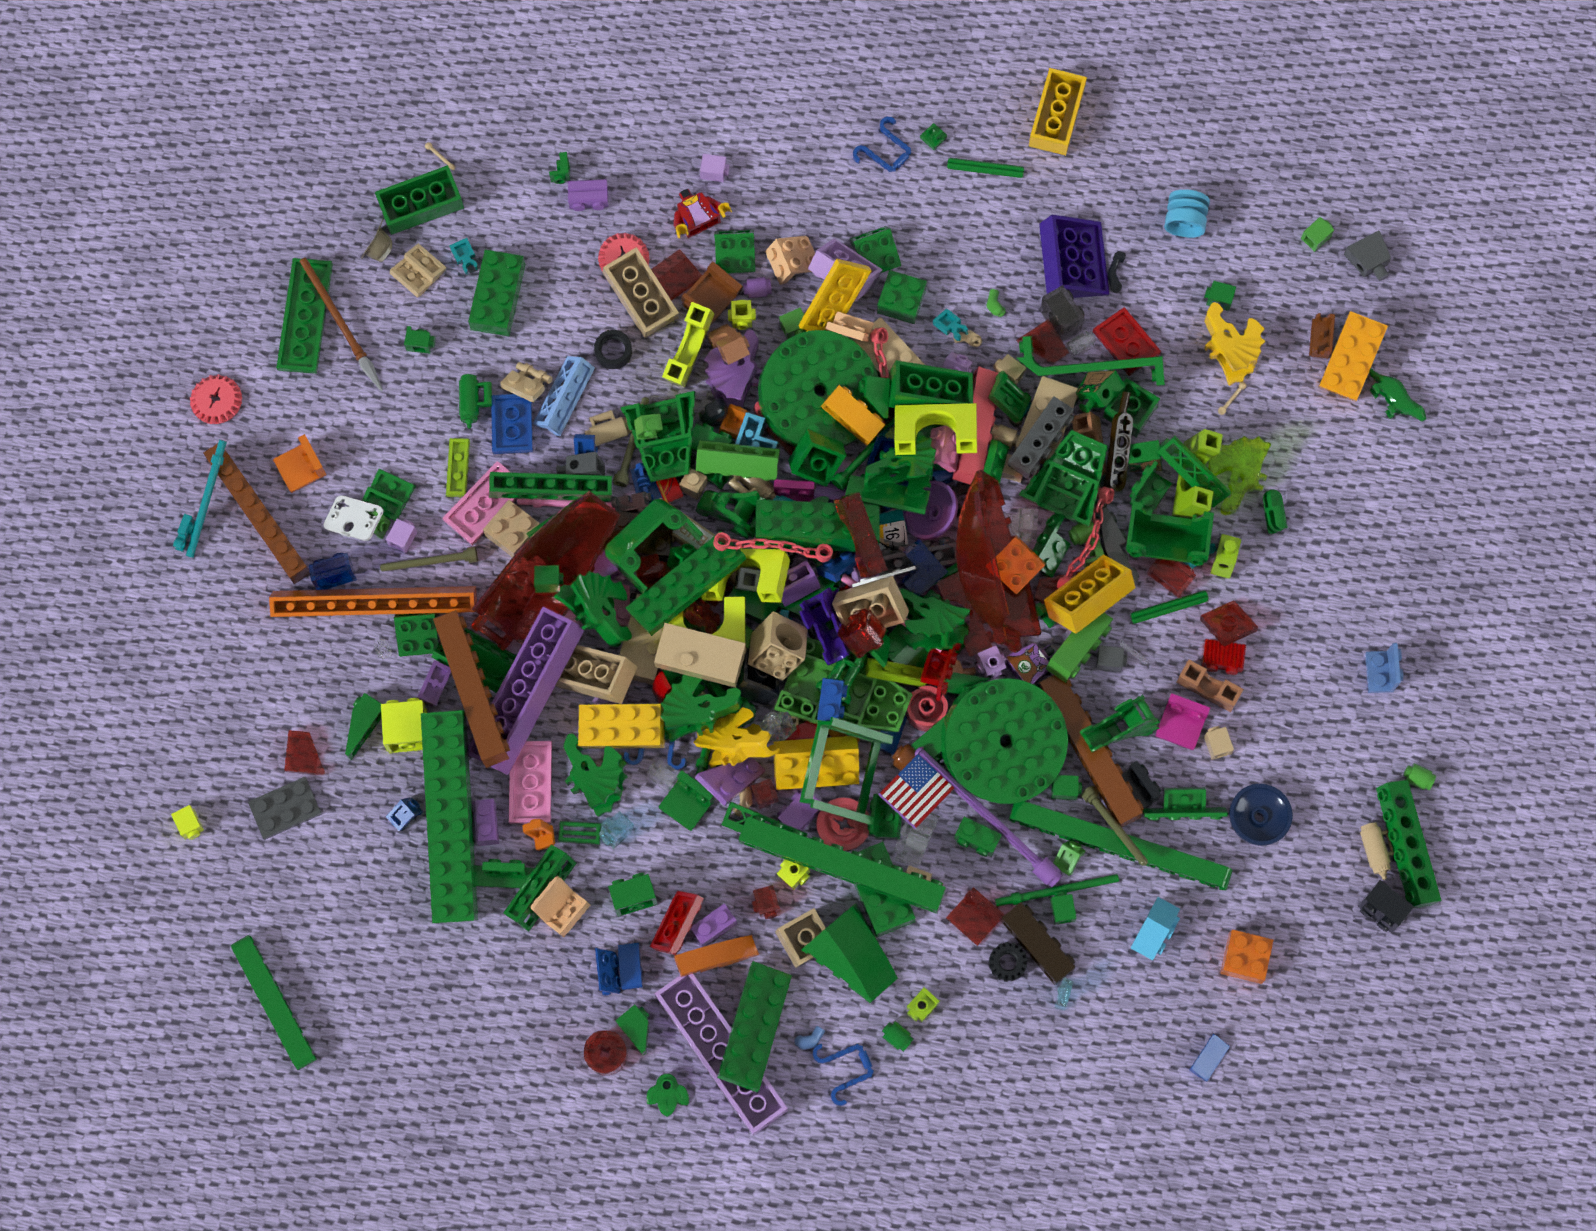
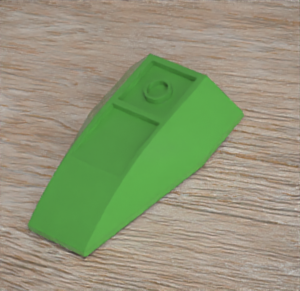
[774,637,912,732]

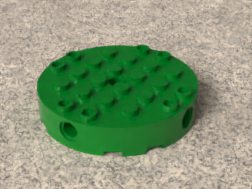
[758,330,878,447]
[941,678,1068,804]

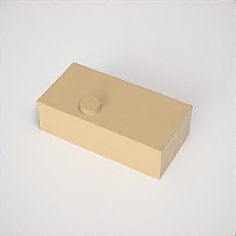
[603,247,679,338]
[853,317,925,377]
[1014,376,1078,464]
[619,594,662,685]
[654,623,746,688]
[555,645,638,704]

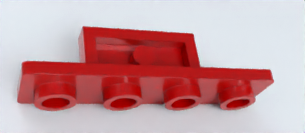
[920,643,961,701]

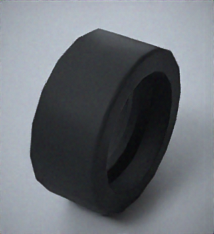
[594,329,632,369]

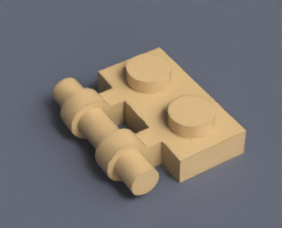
[500,362,553,403]

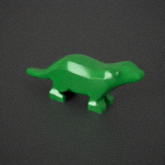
[1369,368,1426,422]

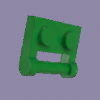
[988,371,1031,423]

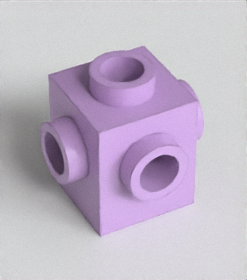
[942,352,973,373]
[975,645,1007,679]

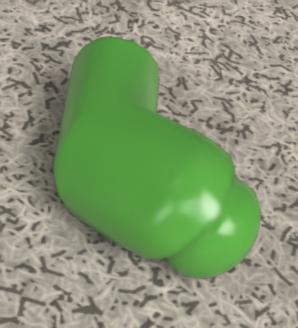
[986,289,1006,317]

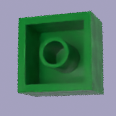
[877,270,927,325]
[1103,378,1160,438]
[788,429,846,487]
[608,873,658,917]

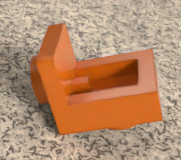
[719,404,748,439]
[522,819,555,851]

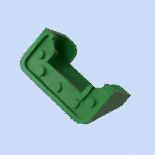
[1126,502,1214,566]

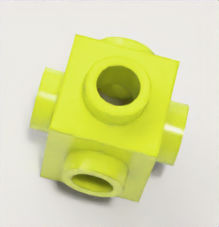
[728,300,756,330]
[777,860,811,890]

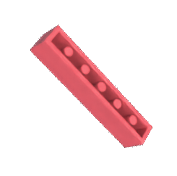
[952,367,998,486]

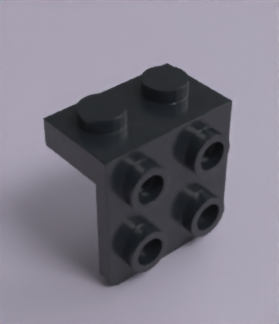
[1121,761,1161,809]

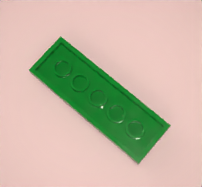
[276,258,333,374]
[625,531,747,636]
[717,961,792,1092]

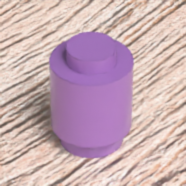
[743,277,772,299]

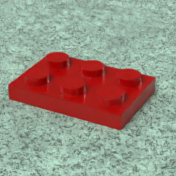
[1093,307,1161,376]
[649,891,704,955]

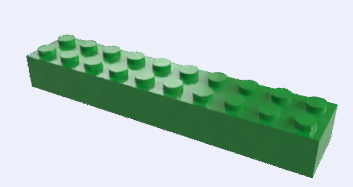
[421,710,478,923]

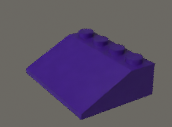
[1039,214,1109,299]

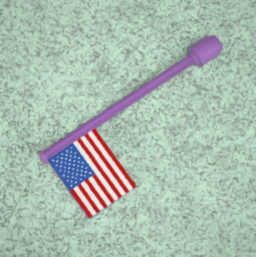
[878,747,1063,887]

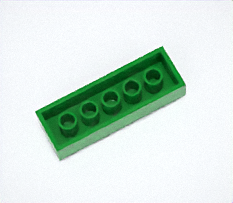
[755,500,880,553]

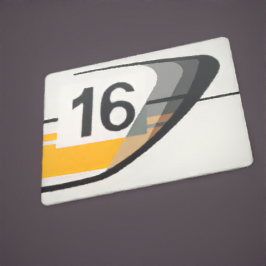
[874,521,908,560]

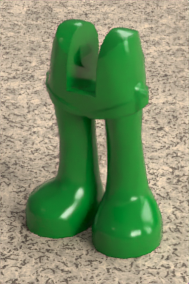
[815,641,868,706]

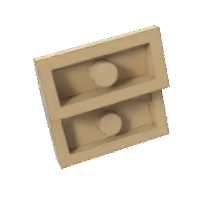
[390,243,447,298]

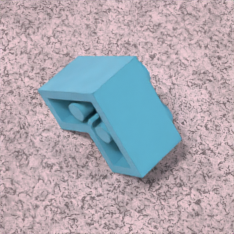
[735,412,778,449]
[1131,897,1180,960]

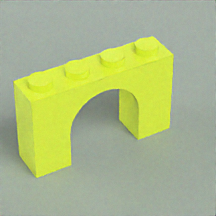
[662,302,715,387]
[894,403,977,455]
[701,548,790,602]
[662,597,746,643]

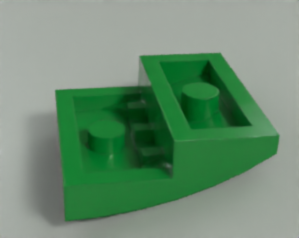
[362,469,416,521]

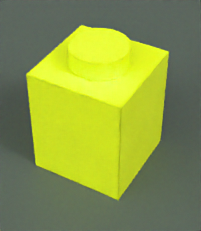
[171,805,204,840]

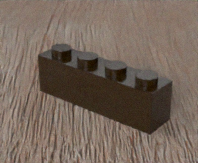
[1001,902,1076,985]

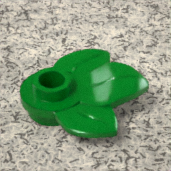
[646,1073,689,1117]

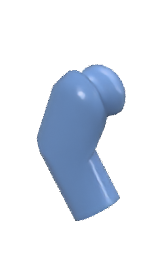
[794,1026,825,1050]

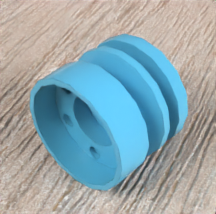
[1164,189,1210,238]

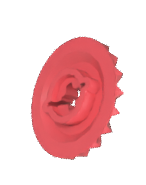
[598,232,650,272]
[190,374,242,424]
[816,798,869,851]

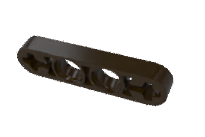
[1105,413,1133,491]

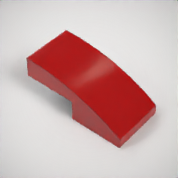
[652,672,672,704]

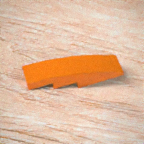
[674,935,759,977]

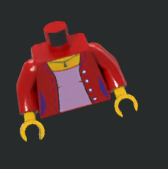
[673,189,732,239]

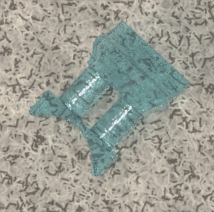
[1054,977,1073,1011]

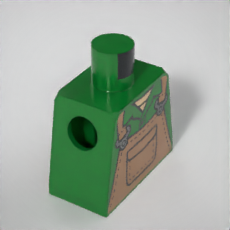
[1076,370,1125,413]
[1116,440,1163,472]

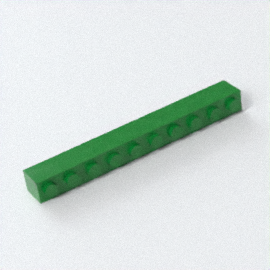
[738,815,946,914]

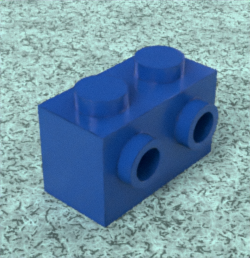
[817,677,848,721]

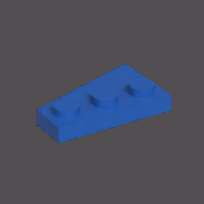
[816,551,879,582]

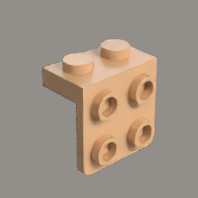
[765,236,815,285]
[531,876,591,937]

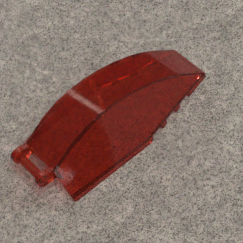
[956,470,1042,653]
[471,491,620,650]

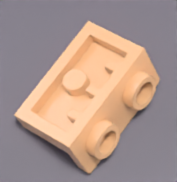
[826,312,874,342]

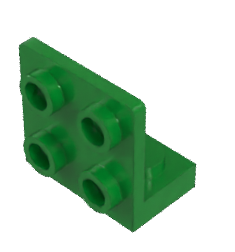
[849,226,901,273]
[714,229,755,273]
[1129,461,1172,513]
[394,613,439,657]
[659,770,716,831]

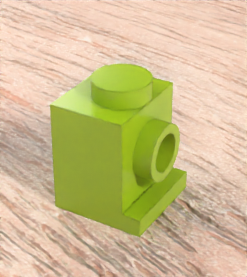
[907,987,940,1022]

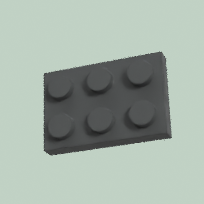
[248,777,322,840]

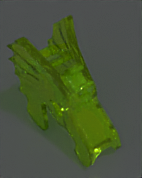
[1208,436,1271,516]

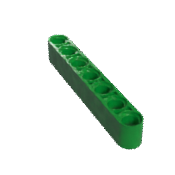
[230,935,317,1070]

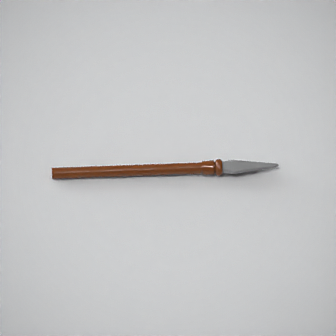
[300,257,383,391]

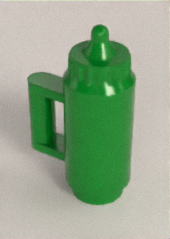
[459,374,492,429]

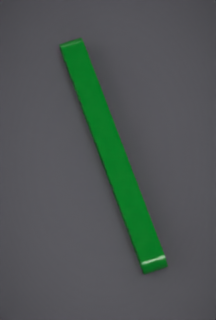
[1008,801,1233,891]

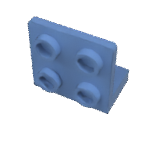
[1365,643,1403,693]

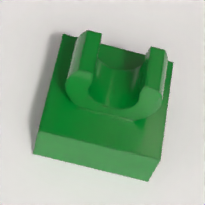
[920,123,948,150]

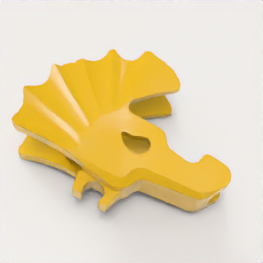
[1204,302,1265,386]
[693,707,780,768]

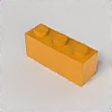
[820,385,885,446]

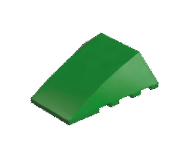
[620,391,695,482]
[1018,430,1108,527]
[801,903,898,1003]

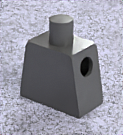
[1344,230,1391,281]
[556,452,605,476]

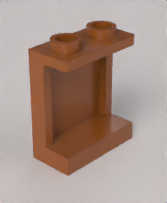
[681,261,743,325]

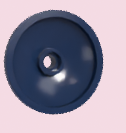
[1229,784,1293,846]

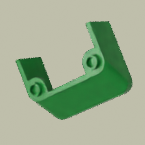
[605,499,703,594]

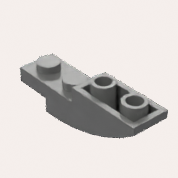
[1100,507,1139,586]

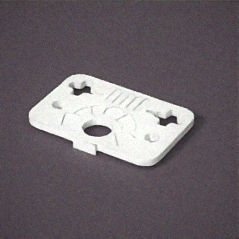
[324,496,383,541]
[852,566,916,587]

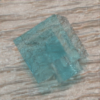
[599,811,634,849]

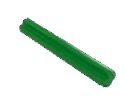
[947,157,1024,178]
[1130,590,1209,624]

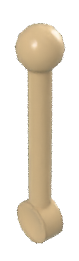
[425,142,456,170]
[1218,382,1247,415]

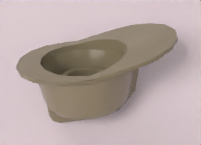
[361,218,392,262]

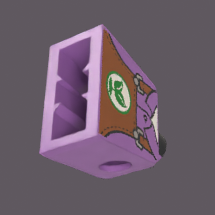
[1005,643,1055,685]

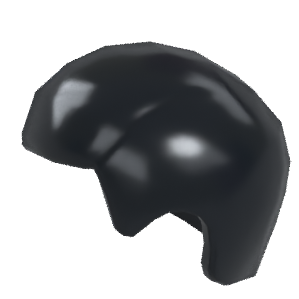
[699,397,728,425]

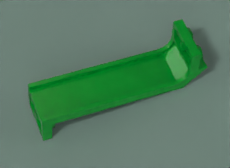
[1017,336,1165,386]

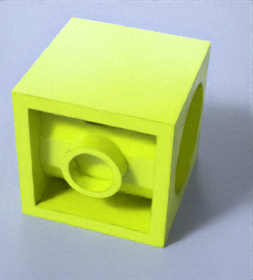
[381,698,428,753]

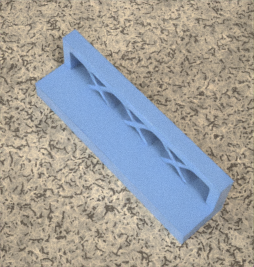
[533,356,595,436]

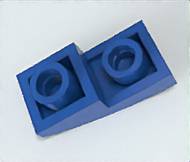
[618,942,643,990]

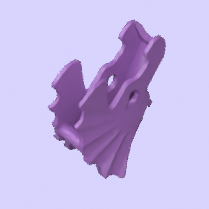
[704,330,762,408]

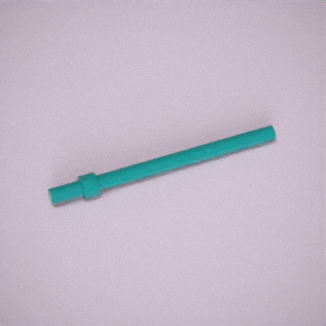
[186,439,227,558]

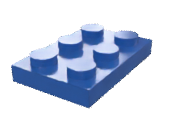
[491,394,533,454]

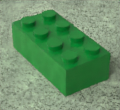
[375,165,464,235]
[468,250,526,337]
[889,360,973,408]
[854,842,916,938]

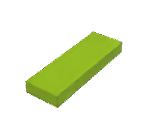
[446,438,470,497]
[864,657,926,687]

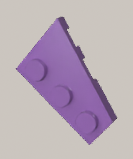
[695,757,766,806]

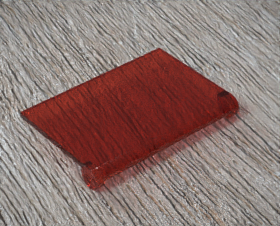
[651,249,702,301]

